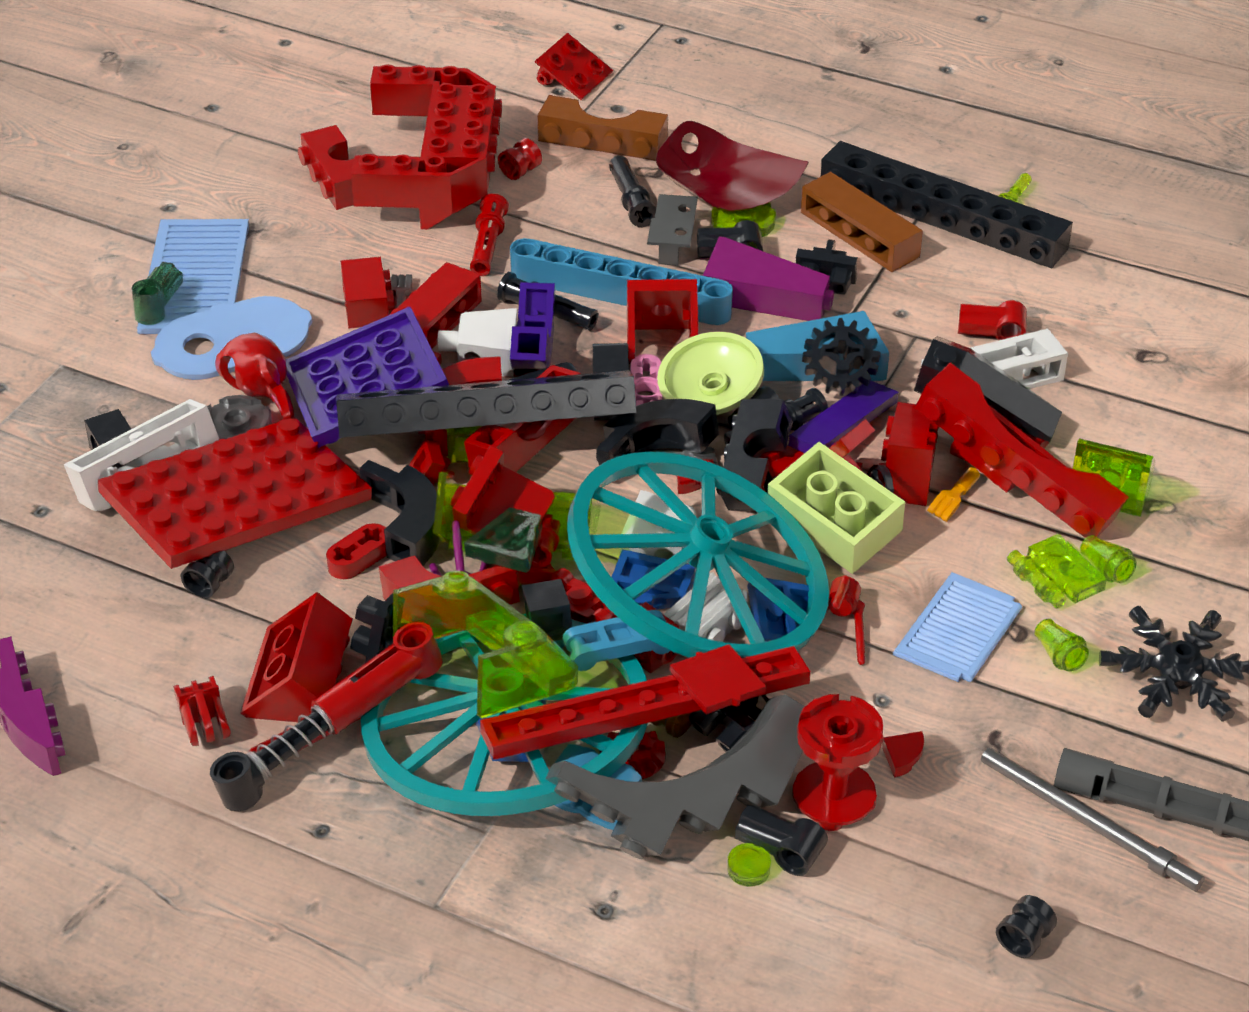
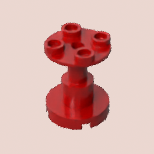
[792,694,883,831]

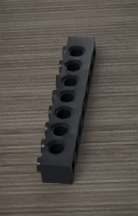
[820,141,1073,269]
[336,370,636,438]

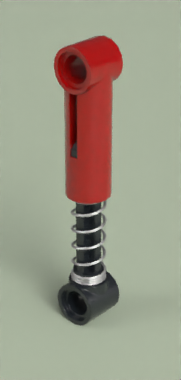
[210,622,443,811]

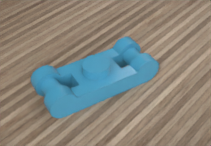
[563,610,671,671]

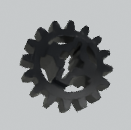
[802,318,881,396]

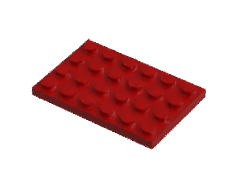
[98,417,372,569]

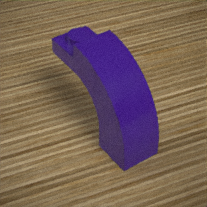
[510,282,555,370]

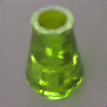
[1080,535,1137,583]
[1034,619,1089,672]

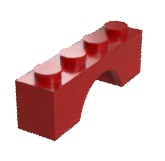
[464,365,581,472]

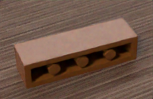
[801,172,923,272]

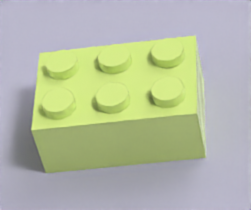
[768,442,905,574]

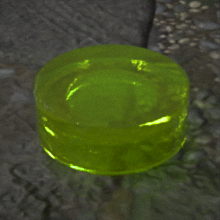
[727,843,771,887]

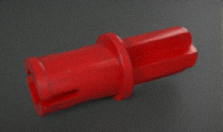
[527,514,561,567]

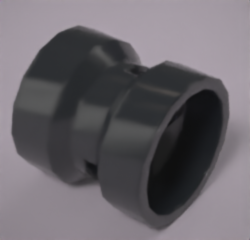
[180,550,234,599]
[995,895,1057,958]

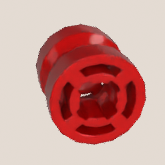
[498,138,542,180]

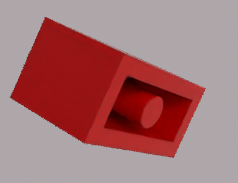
[340,256,395,329]

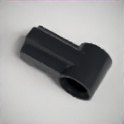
[697,220,764,258]
[735,805,828,876]

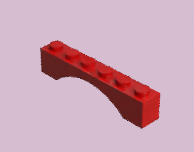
[915,362,1129,543]

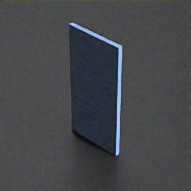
[137,219,249,334]

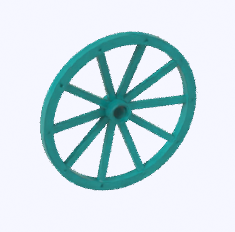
[567,452,829,658]
[361,614,648,816]

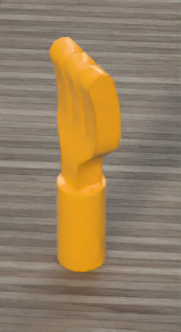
[927,467,980,522]

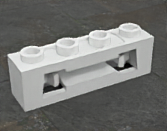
[921,329,1068,389]
[64,399,219,511]

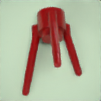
[826,575,865,665]

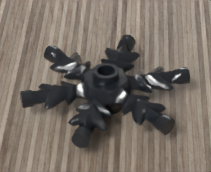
[1099,606,1249,722]

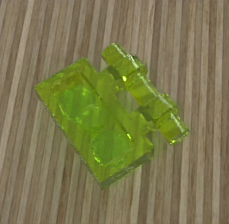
[1007,533,1107,609]

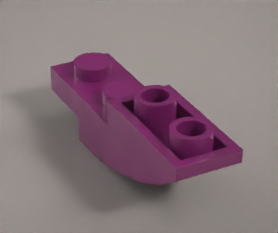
[0,636,66,776]

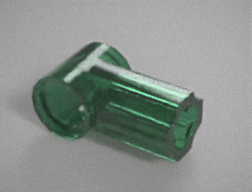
[131,262,183,325]

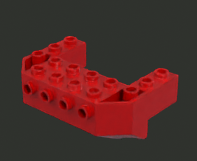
[351,64,502,230]

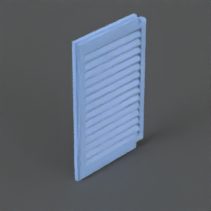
[893,572,1022,682]

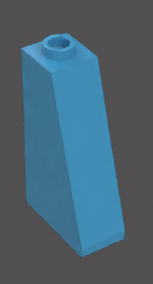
[746,311,889,381]

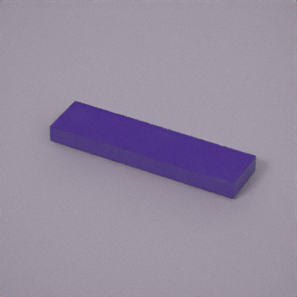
[788,380,899,453]

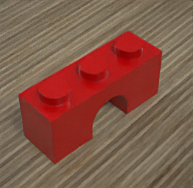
[298,125,354,210]

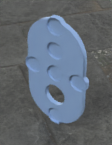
[151,296,312,380]

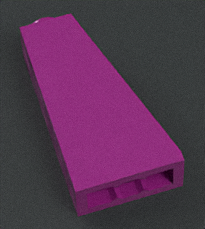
[702,236,834,321]

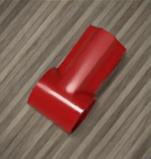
[958,300,1027,341]

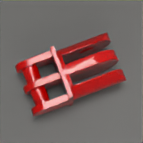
[173,676,231,746]

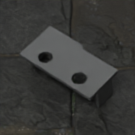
[647,194,698,266]

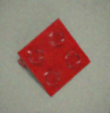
[535,33,613,100]

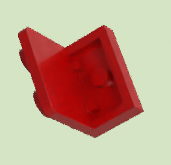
[450,445,554,550]

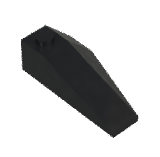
[914,336,1062,442]

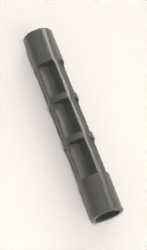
[1054,748,1249,841]

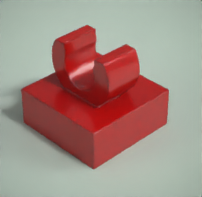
[409,439,455,485]

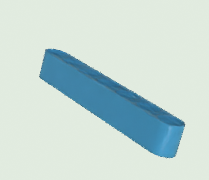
[510,238,733,325]

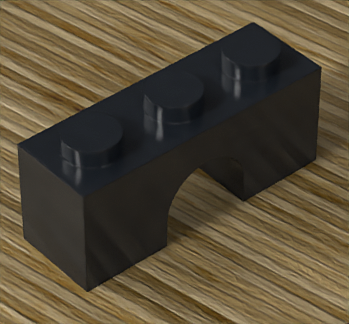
[716,399,793,511]

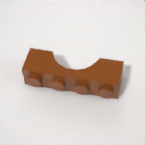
[537,95,668,161]

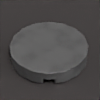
[207,395,272,439]

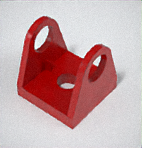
[626,279,698,364]

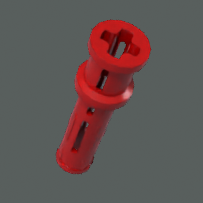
[470,193,509,276]

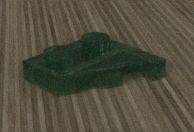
[464,507,542,573]

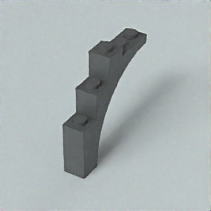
[545,694,805,859]

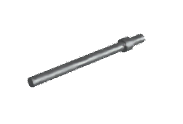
[981,748,1205,892]

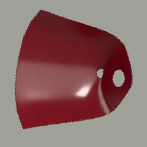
[656,121,809,211]

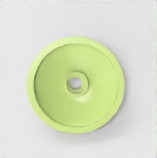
[657,332,764,415]

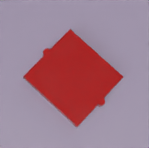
[670,644,766,714]

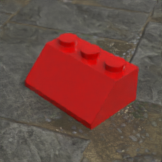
[240,592,353,722]

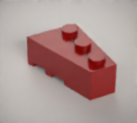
[878,402,939,506]

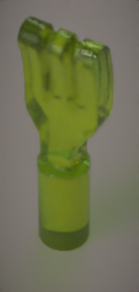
[999,173,1032,202]

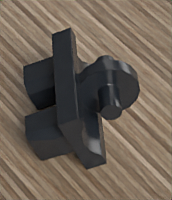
[796,239,858,295]
[350,593,408,663]
[689,696,762,752]

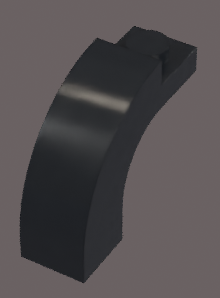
[596,399,719,482]
[359,460,441,566]

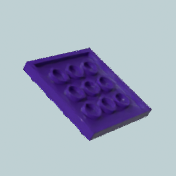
[286,307,449,448]

